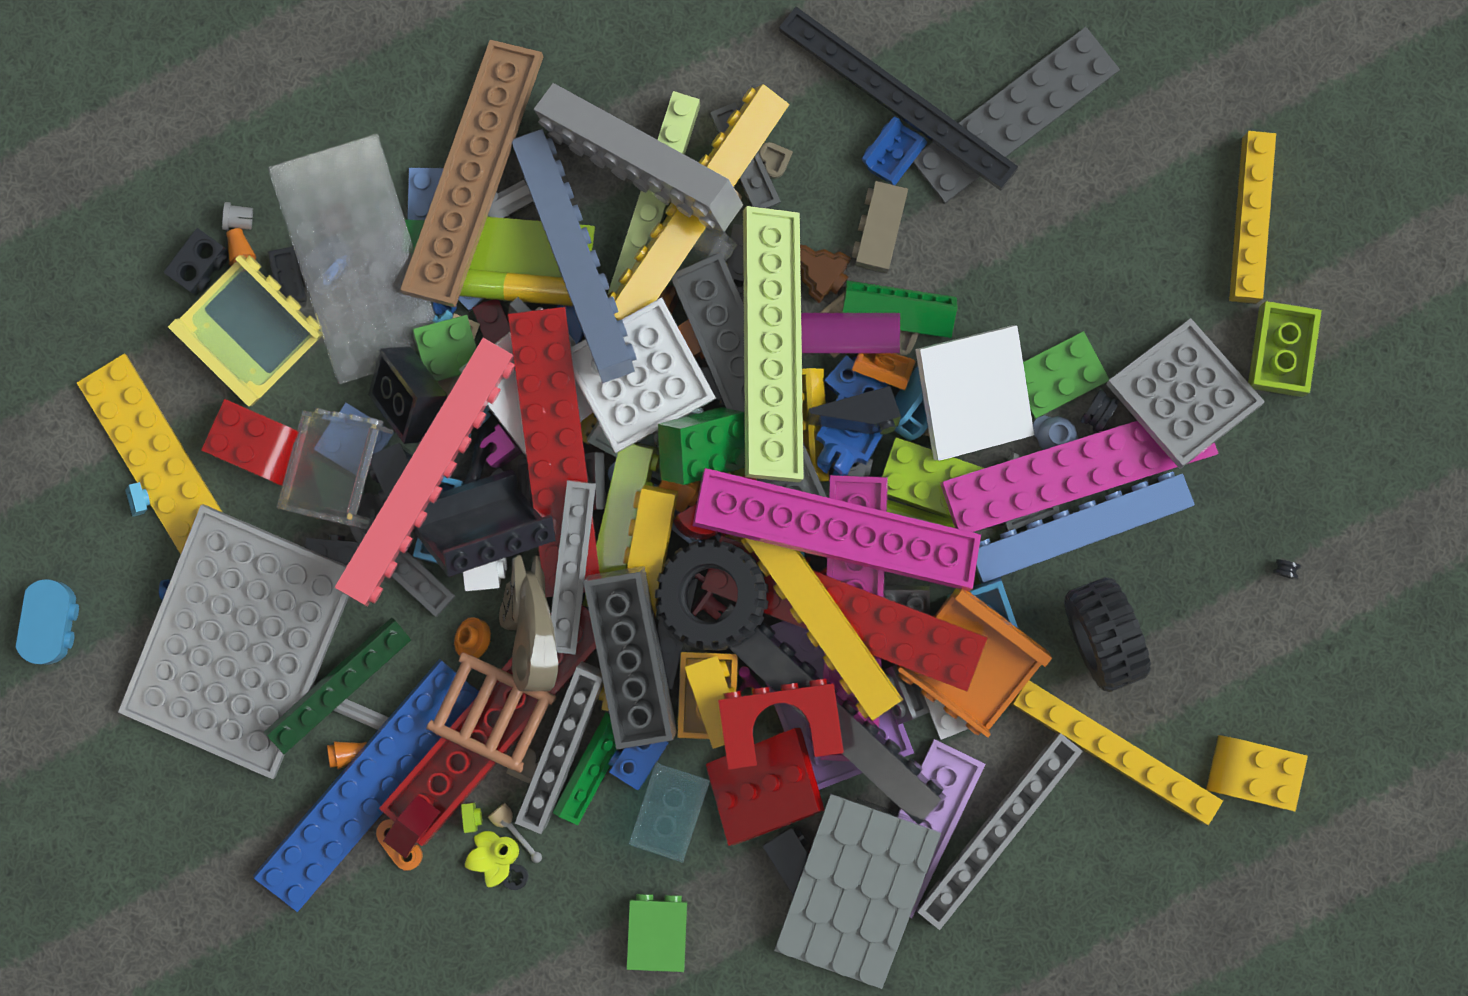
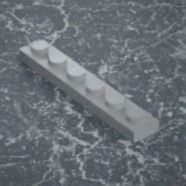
[551,480,596,654]

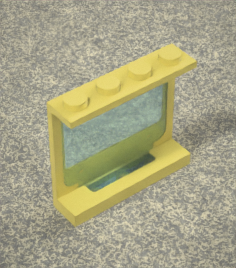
[168,255,323,407]

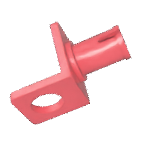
[691,573,728,620]

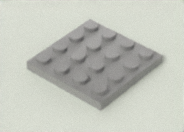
[1106,318,1265,469]

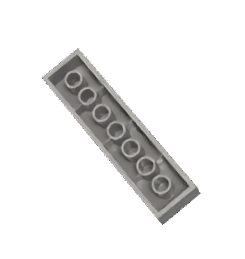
[534,83,743,232]

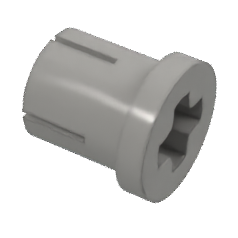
[222,202,253,230]

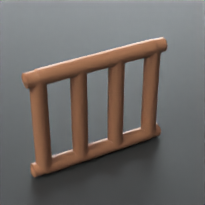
[426,652,556,773]

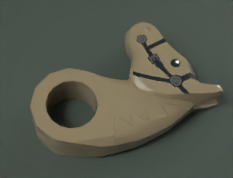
[499,555,558,691]

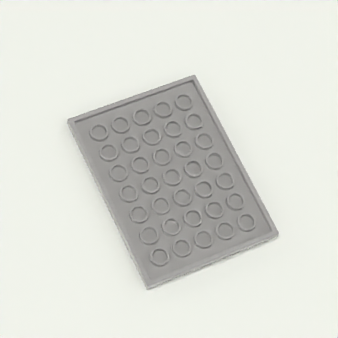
[118,504,349,779]

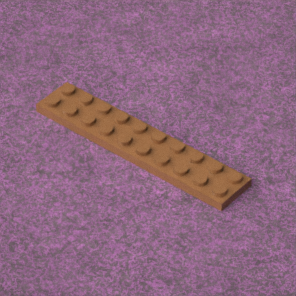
[400,40,543,307]

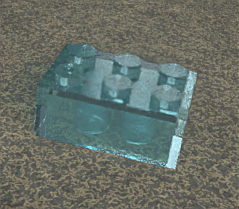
[629,762,710,863]

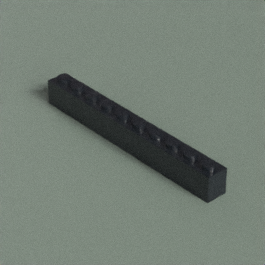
[716,603,947,825]

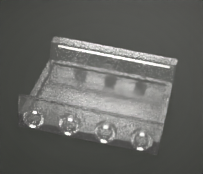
[277,408,394,530]

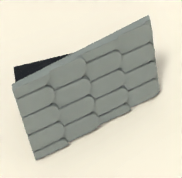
[774,794,941,989]

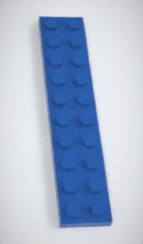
[253,659,479,912]

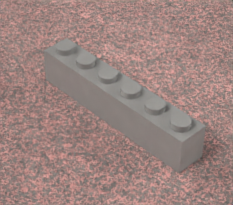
[515,661,603,834]

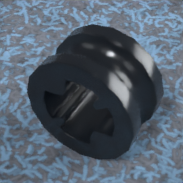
[1273,559,1301,579]
[503,864,529,890]

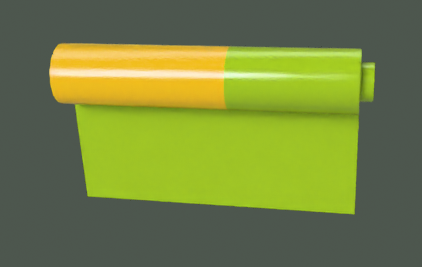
[460,217,595,306]

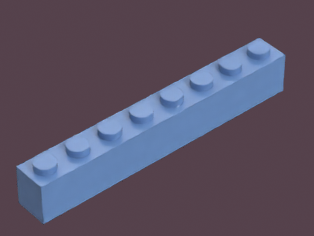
[976,472,1195,583]

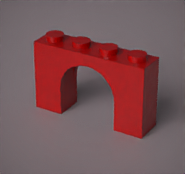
[718,679,844,770]

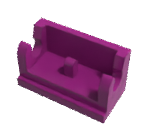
[480,425,522,469]

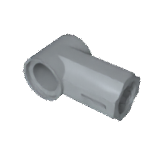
[487,180,534,219]

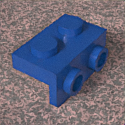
[862,116,927,185]

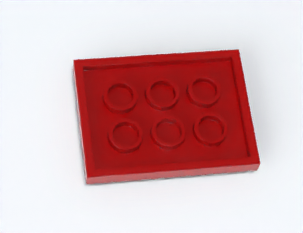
[706,728,825,846]

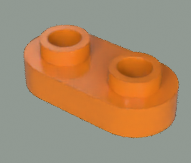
[376,819,423,870]

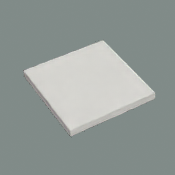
[571,298,716,453]
[915,325,1034,461]

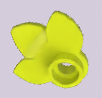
[465,831,519,887]

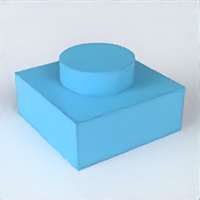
[125,482,150,517]

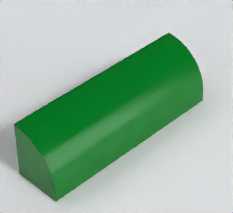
[842,281,957,338]

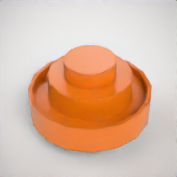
[454,617,491,658]

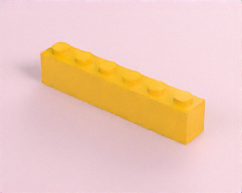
[1229,131,1276,304]

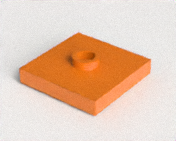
[852,353,915,390]

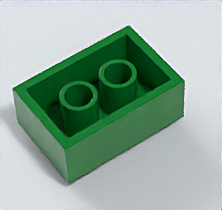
[658,407,745,485]

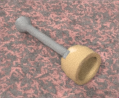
[488,803,542,863]

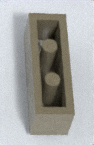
[852,181,908,274]

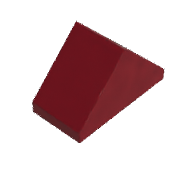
[383,795,441,858]

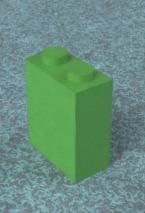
[627,894,687,972]

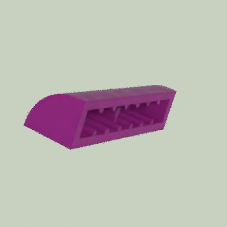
[801,313,900,353]

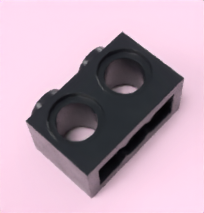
[164,228,228,296]

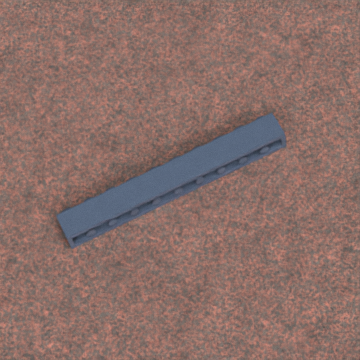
[512,129,637,384]

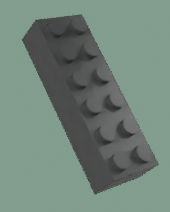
[583,566,677,749]

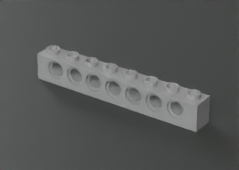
[916,733,1083,930]

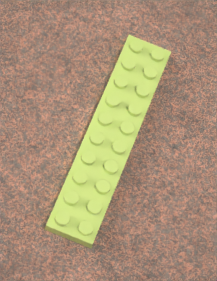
[743,206,803,482]

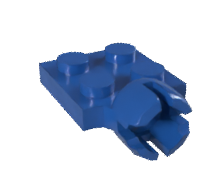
[816,390,883,476]

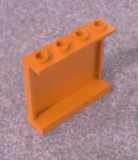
[896,588,1052,738]

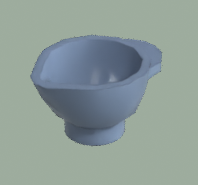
[1033,416,1078,450]

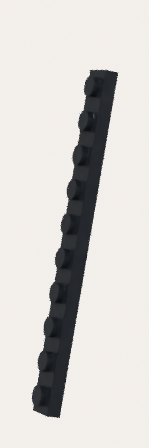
[779,7,1018,191]

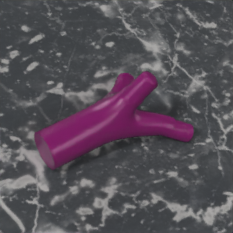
[738,667,762,692]

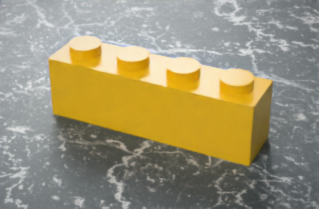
[802,368,829,481]

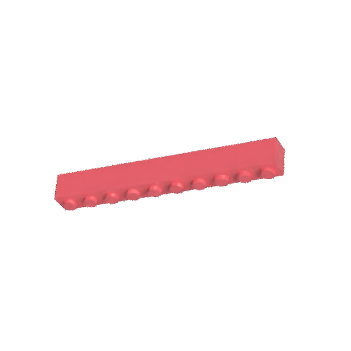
[335,338,515,607]

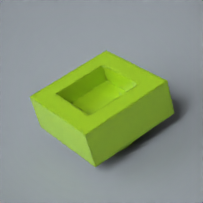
[461,803,482,833]

